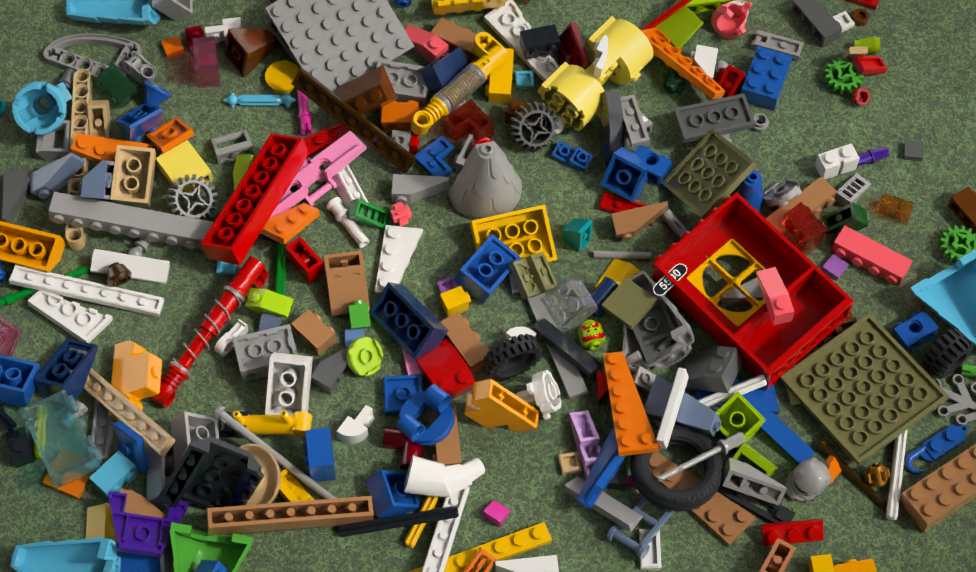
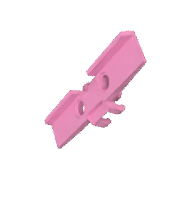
[270,131,367,218]

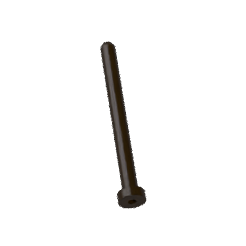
[815,439,887,512]

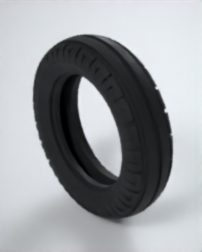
[630,424,723,512]

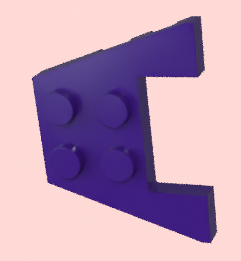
[108,491,189,558]

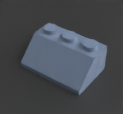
[79,160,115,199]

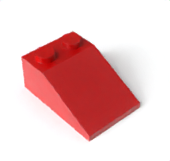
[415,338,476,400]

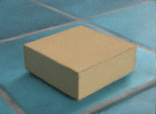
[558,452,582,475]

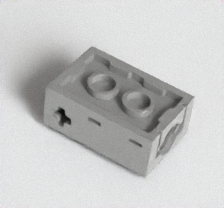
[376,60,430,107]
[232,324,298,382]

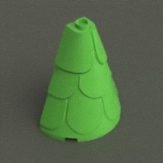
[170,522,253,572]

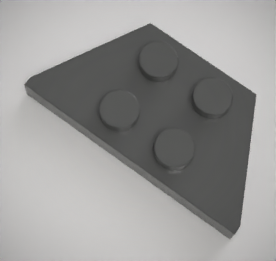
[632,300,675,365]

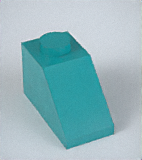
[561,218,593,252]

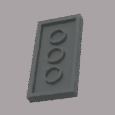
[673,93,756,143]

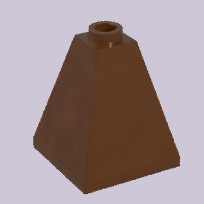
[224,28,278,78]

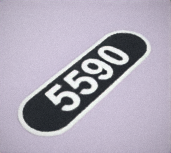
[653,263,687,296]

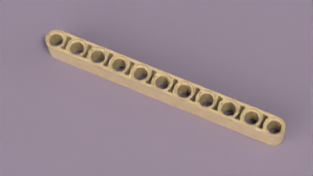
[65,69,93,251]

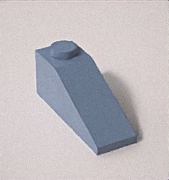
[30,153,85,199]

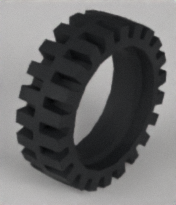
[483,334,543,381]

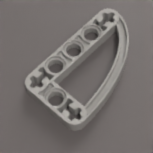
[43,33,142,87]

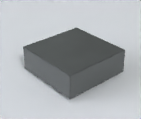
[903,140,923,161]

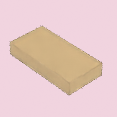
[843,46,868,59]

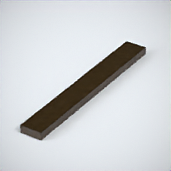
[291,68,416,173]

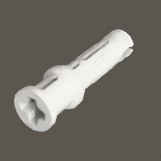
[326,197,370,248]

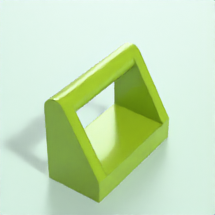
[733,444,778,478]

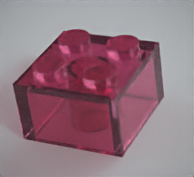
[190,36,220,88]

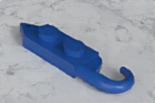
[904,424,969,474]

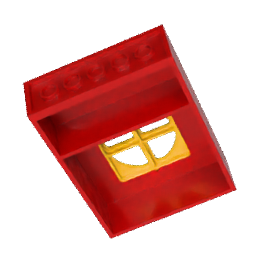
[652,192,854,390]

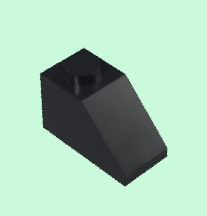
[5,426,36,468]

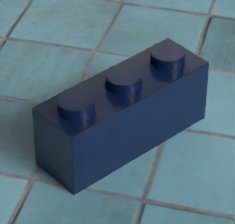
[420,46,470,91]

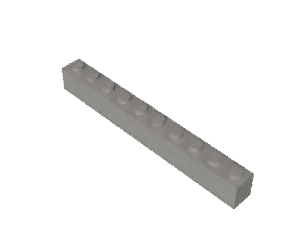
[48,192,214,250]

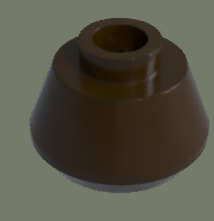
[106,262,132,287]

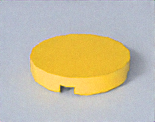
[265,60,300,94]

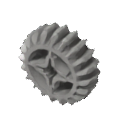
[167,174,218,221]

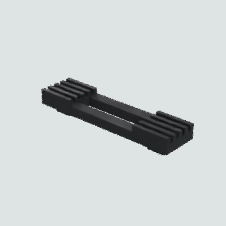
[717,481,795,523]

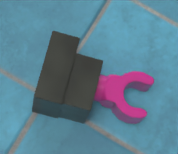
[608,469,637,491]

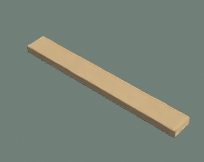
[84,368,176,456]

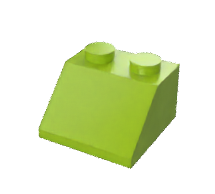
[716,392,766,450]

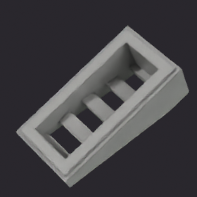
[835,173,871,206]

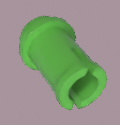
[960,363,976,377]

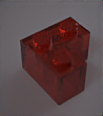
[442,99,494,142]
[782,202,827,256]

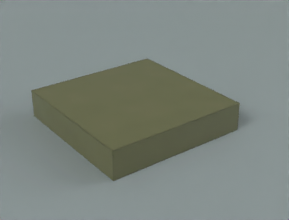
[602,277,657,330]

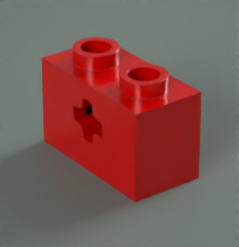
[285,237,325,283]

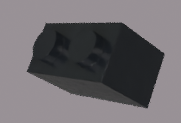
[520,24,561,59]

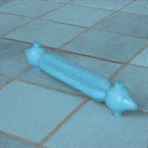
[223,93,297,108]

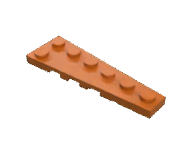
[641,27,725,100]
[603,351,659,456]

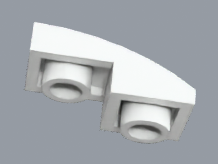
[592,35,608,79]

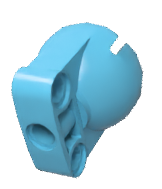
[11,81,72,135]

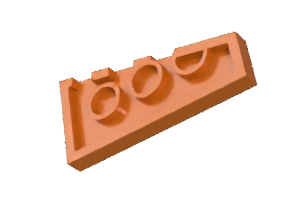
[70,133,153,163]

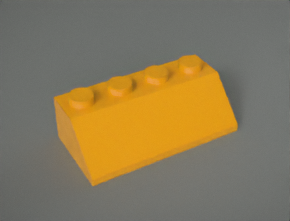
[0,221,66,272]

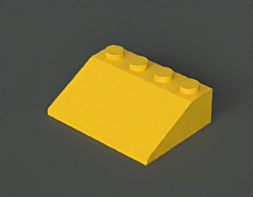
[469,204,557,262]

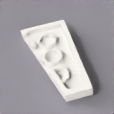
[375,225,423,295]
[28,290,113,343]

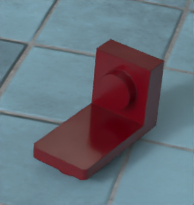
[184,25,207,51]

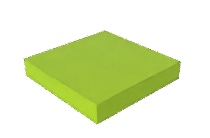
[656,0,704,49]

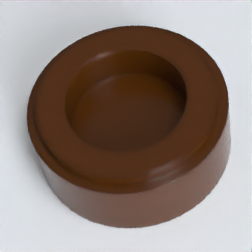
[851,9,870,26]

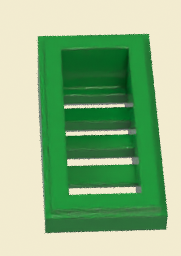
[347,198,389,229]

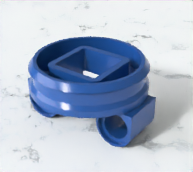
[397,384,455,445]

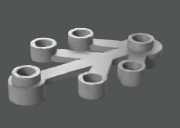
[932,374,976,426]

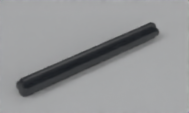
[339,506,459,537]

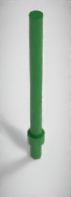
[0,264,91,307]

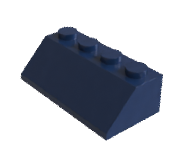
[369,282,449,360]

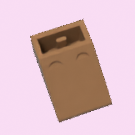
[324,250,370,317]

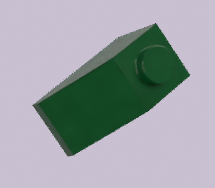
[822,202,869,234]

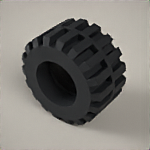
[921,327,974,379]

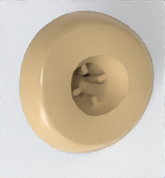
[239,444,281,505]

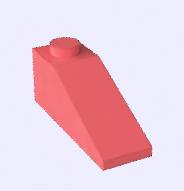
[404,25,448,63]
[756,267,794,325]

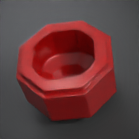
[851,87,870,106]

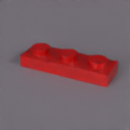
[761,518,824,546]

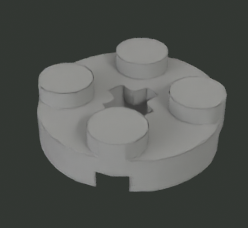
[763,179,802,208]

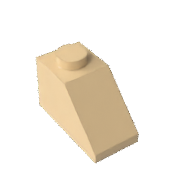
[87,100,110,138]

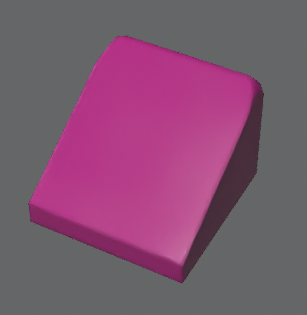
[483,500,511,527]

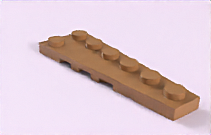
[649,452,756,547]

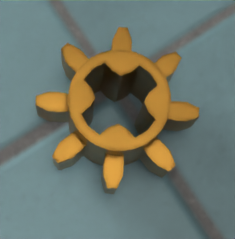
[864,462,891,487]

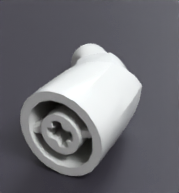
[403,455,485,497]

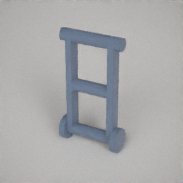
[607,497,674,560]

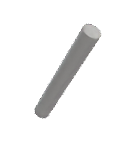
[593,250,651,260]

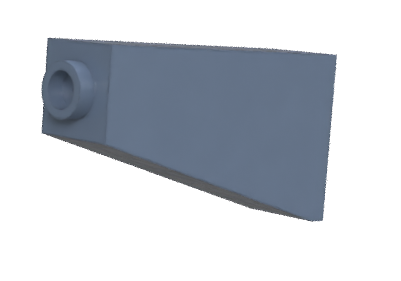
[644,375,721,437]

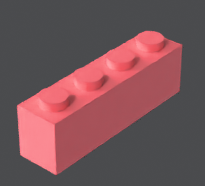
[832,226,913,286]

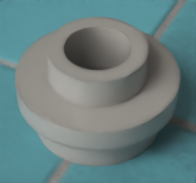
[753,113,769,131]

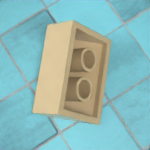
[110,145,156,208]

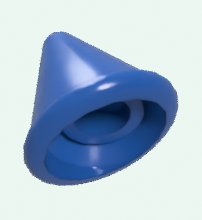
[143,81,172,106]

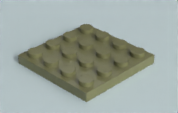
[662,129,757,220]

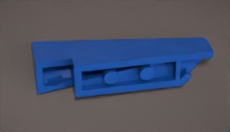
[576,425,629,510]

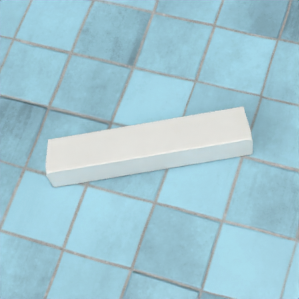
[323,164,369,213]
[90,249,170,284]

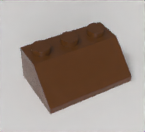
[337,65,398,116]

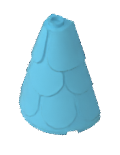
[65,0,161,25]
[910,250,976,348]
[10,537,121,572]

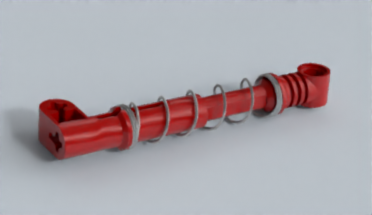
[148,256,268,408]

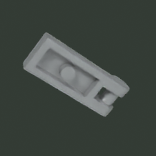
[750,30,804,60]

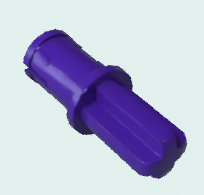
[857,147,890,167]

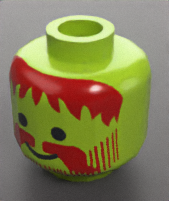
[577,320,605,350]

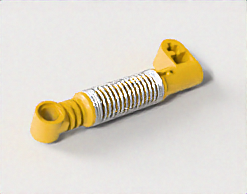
[411,32,508,135]

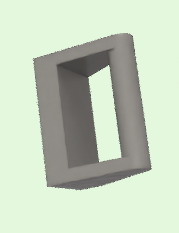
[36,120,71,161]
[211,129,254,165]

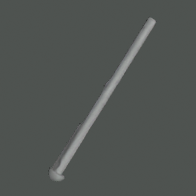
[213,406,336,499]

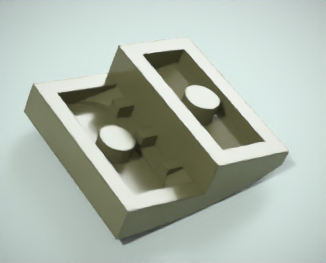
[508,252,558,300]

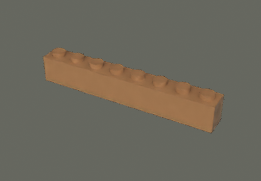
[207,496,374,536]

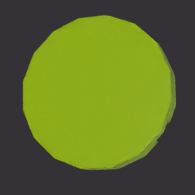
[347,337,383,376]

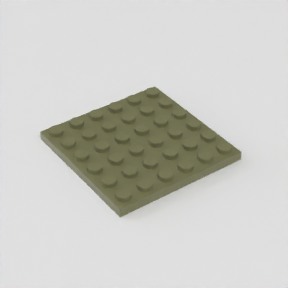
[780,313,949,466]

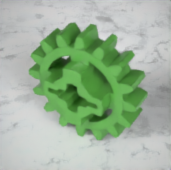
[824,57,864,94]
[939,225,976,263]

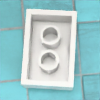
[265,352,313,415]

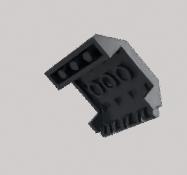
[157,437,264,508]

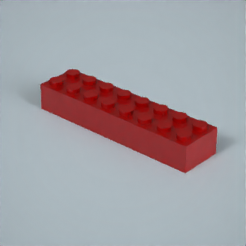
[200,133,310,265]

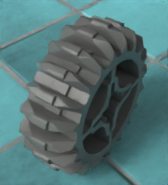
[509,101,559,151]

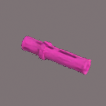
[296,88,312,135]

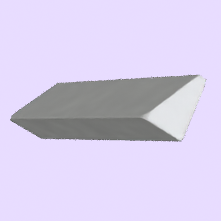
[564,476,643,532]

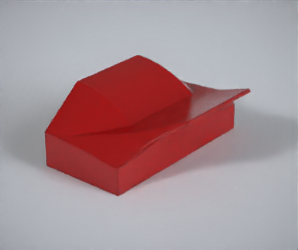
[714,65,746,98]

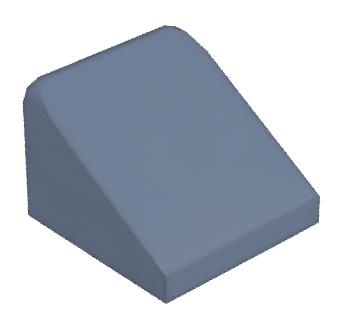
[259,313,282,331]

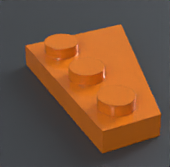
[260,203,320,244]

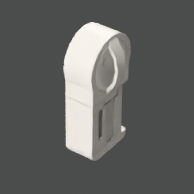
[214,319,248,357]

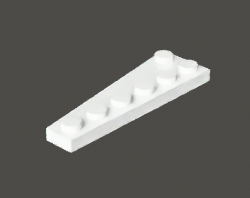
[484,0,559,82]

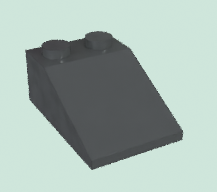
[683,346,743,393]

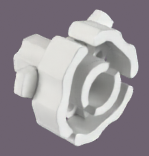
[516,370,562,420]

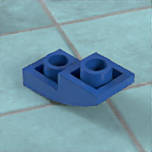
[550,141,593,171]

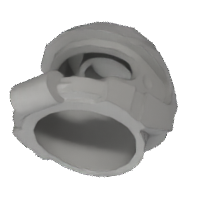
[785,458,832,502]

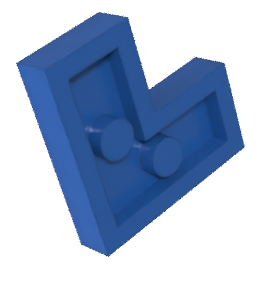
[415,136,454,177]

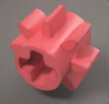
[390,202,412,226]

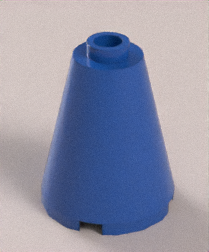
[729,170,764,212]

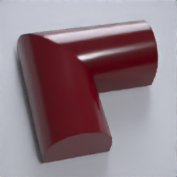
[383,427,423,470]

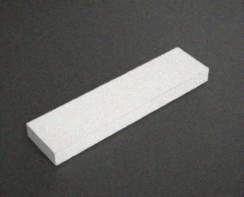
[656,368,689,449]

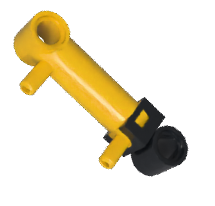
[218,410,312,438]

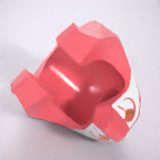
[711,0,753,40]

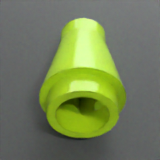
[854,36,880,54]

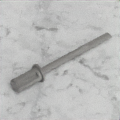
[657,432,746,482]

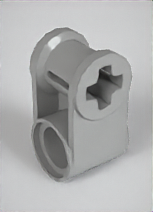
[121,51,157,86]

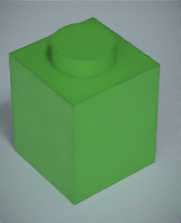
[349,300,371,329]

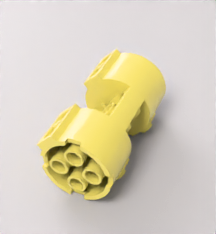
[537,16,653,131]

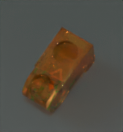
[875,194,914,225]

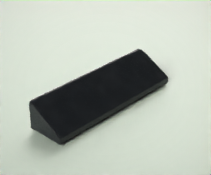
[531,318,603,379]

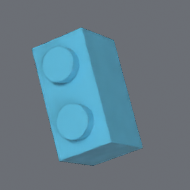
[89,450,138,499]

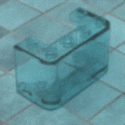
[20,389,103,489]

